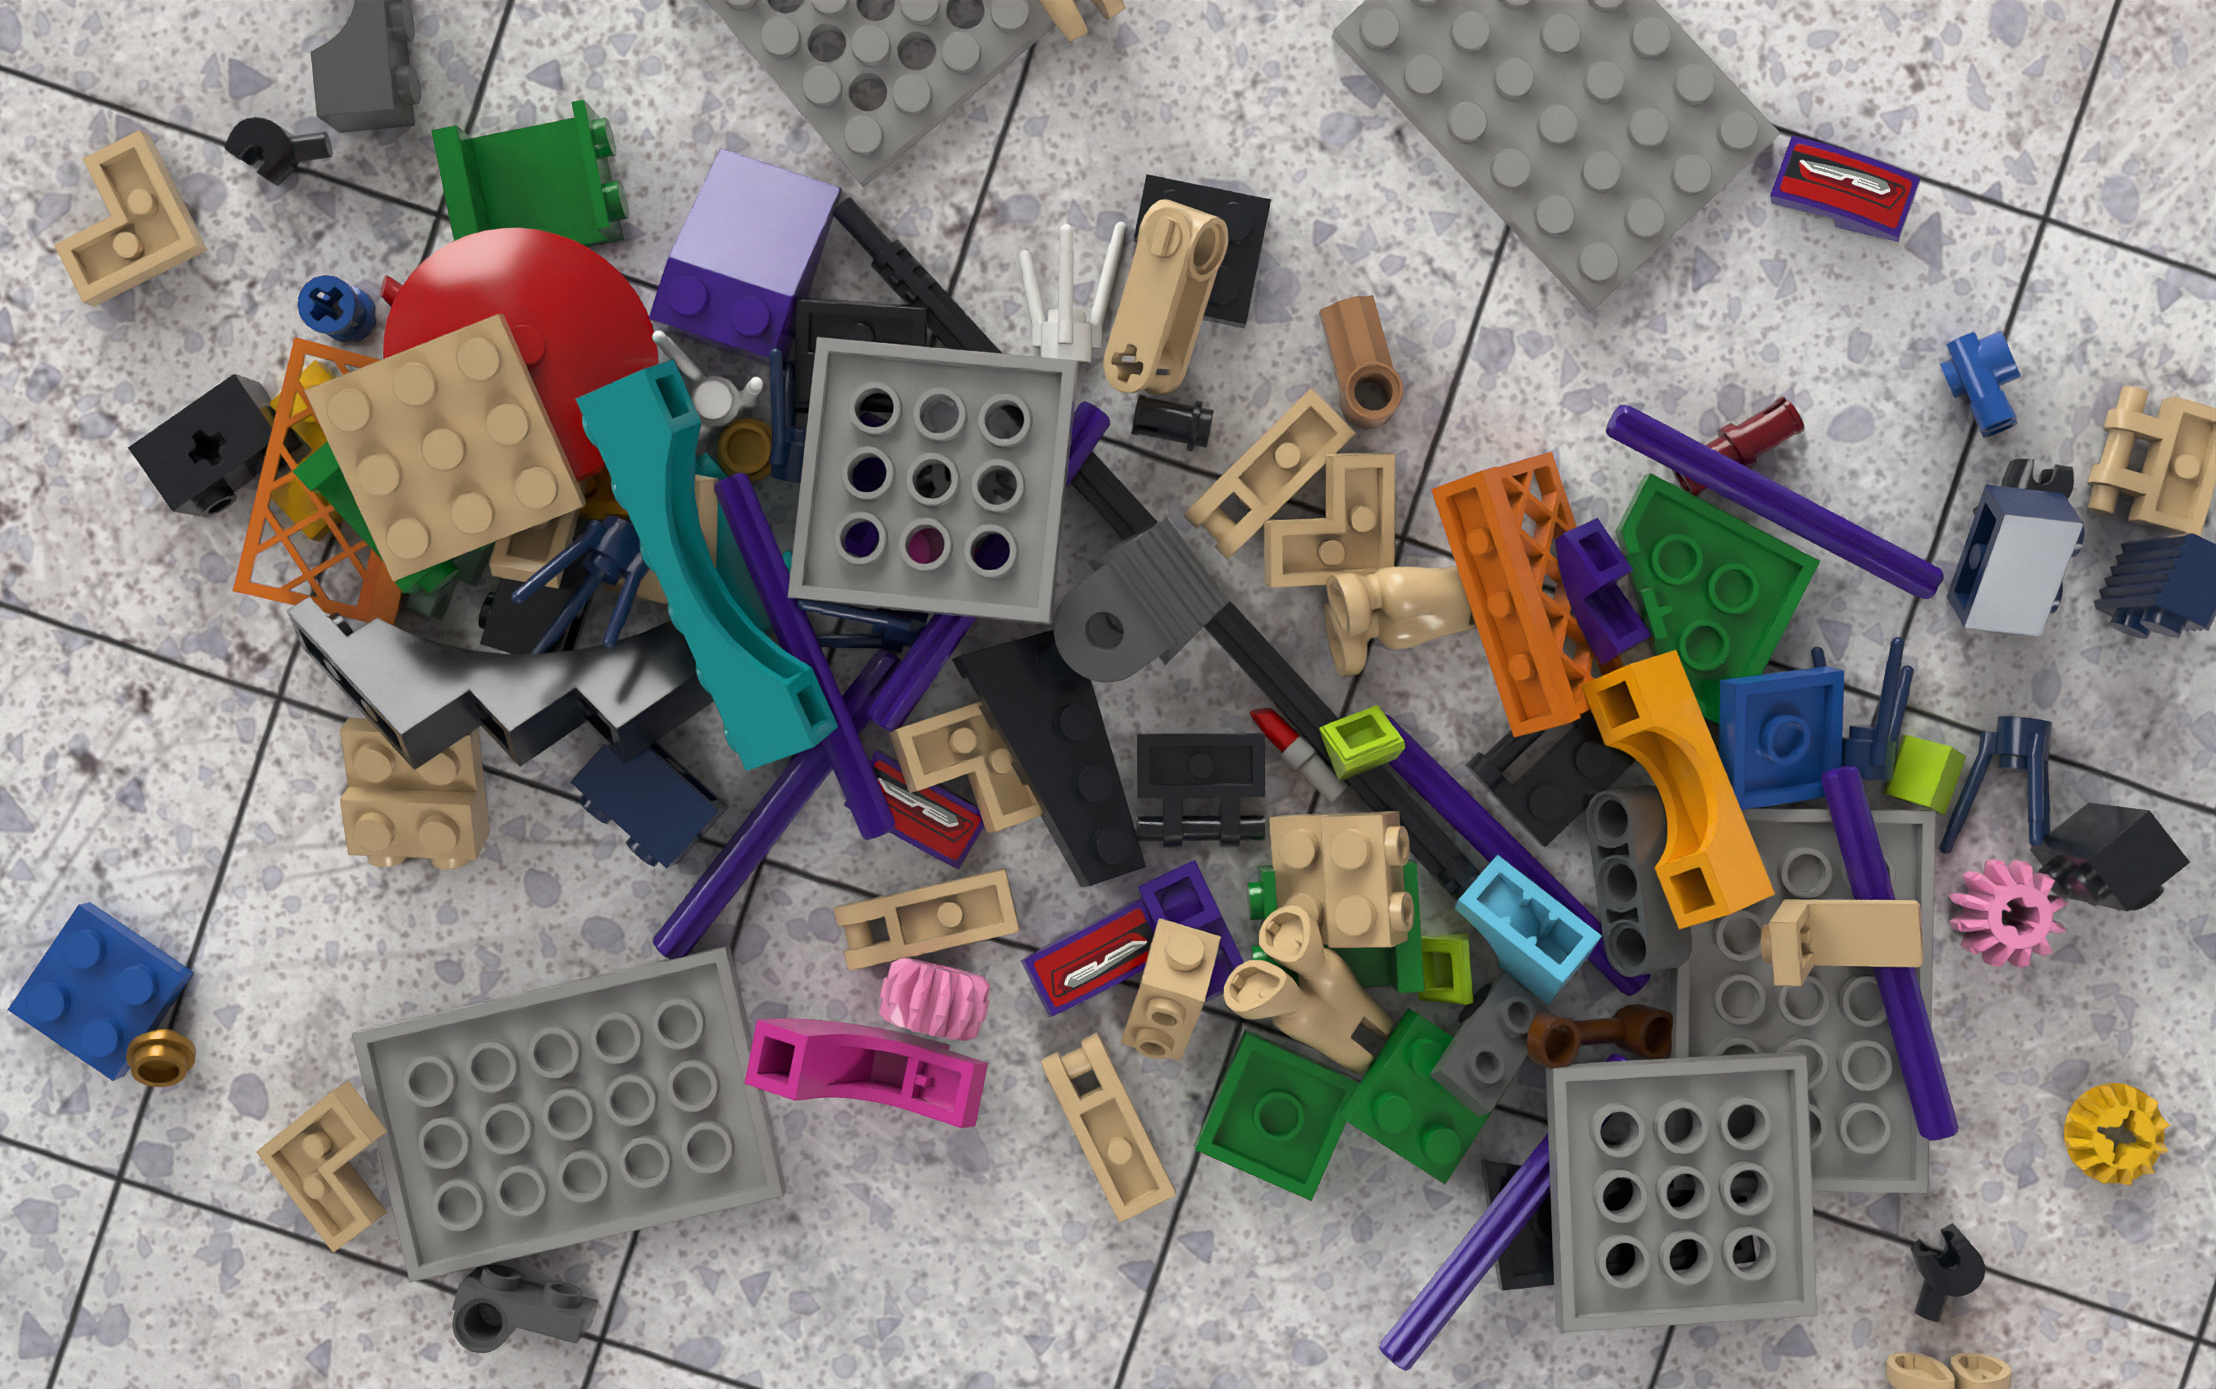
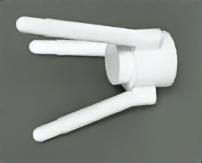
[1019,222,1127,364]
[652,331,763,441]

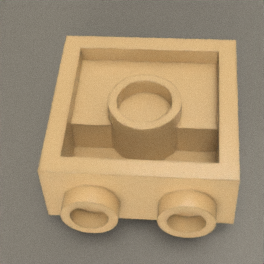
[340,718,490,870]
[1269,811,1414,948]

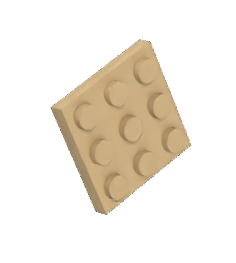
[304,314,587,581]

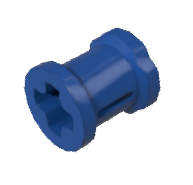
[297,275,376,342]

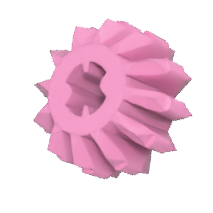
[1948,859,2067,968]
[879,958,990,1041]

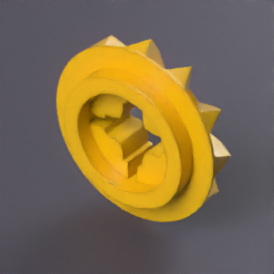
[2064,1083,2171,1186]

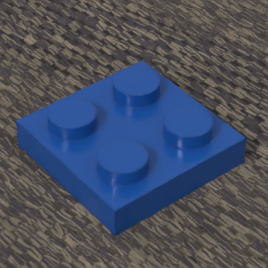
[1719,666,1844,810]
[7,902,195,1081]

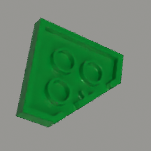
[1615,473,1820,727]

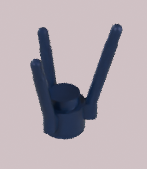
[769,348,807,483]
[511,515,650,654]
[797,599,929,653]
[1811,637,1914,780]
[1939,716,2052,854]

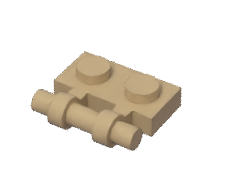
[2087,386,2216,537]

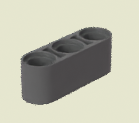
[1587,785,1692,977]

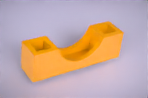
[1581,650,1775,930]

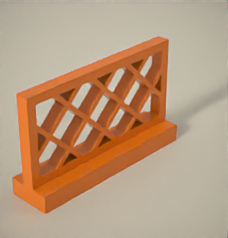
[233,337,403,626]
[1431,451,1623,737]

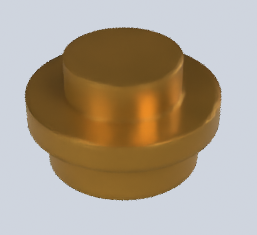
[716,418,772,482]
[126,1029,196,1087]

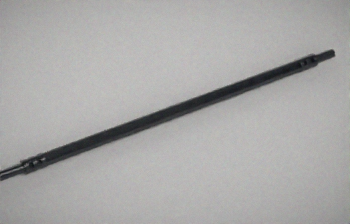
[832,197,1538,947]

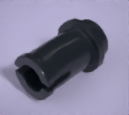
[1131,394,1214,451]

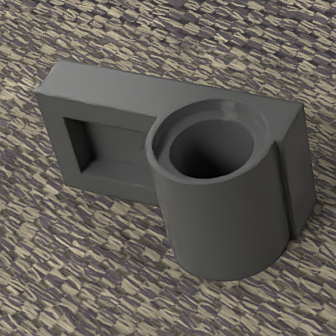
[1430,973,1553,1117]
[452,1265,599,1353]

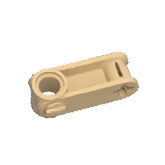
[1103,199,1229,396]

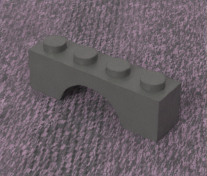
[311,0,421,133]

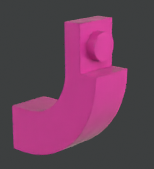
[744,1018,988,1128]

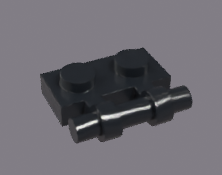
[1137,733,1266,848]

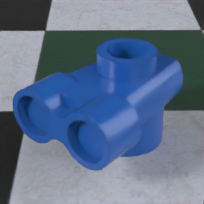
[1940,330,2021,438]

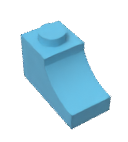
[1454,855,1602,1006]

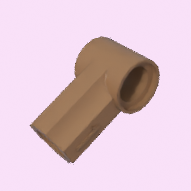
[1319,295,1403,430]

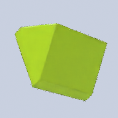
[1319,705,1405,781]
[1882,735,1966,816]
[1418,933,1474,1005]

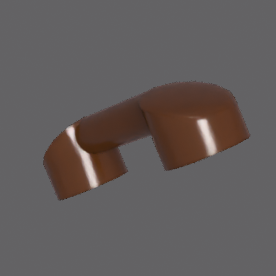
[1527,1004,1673,1069]

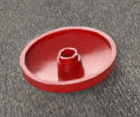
[383,228,659,482]

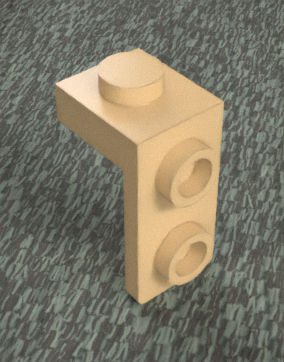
[1761,899,1924,986]
[1121,918,1221,1060]

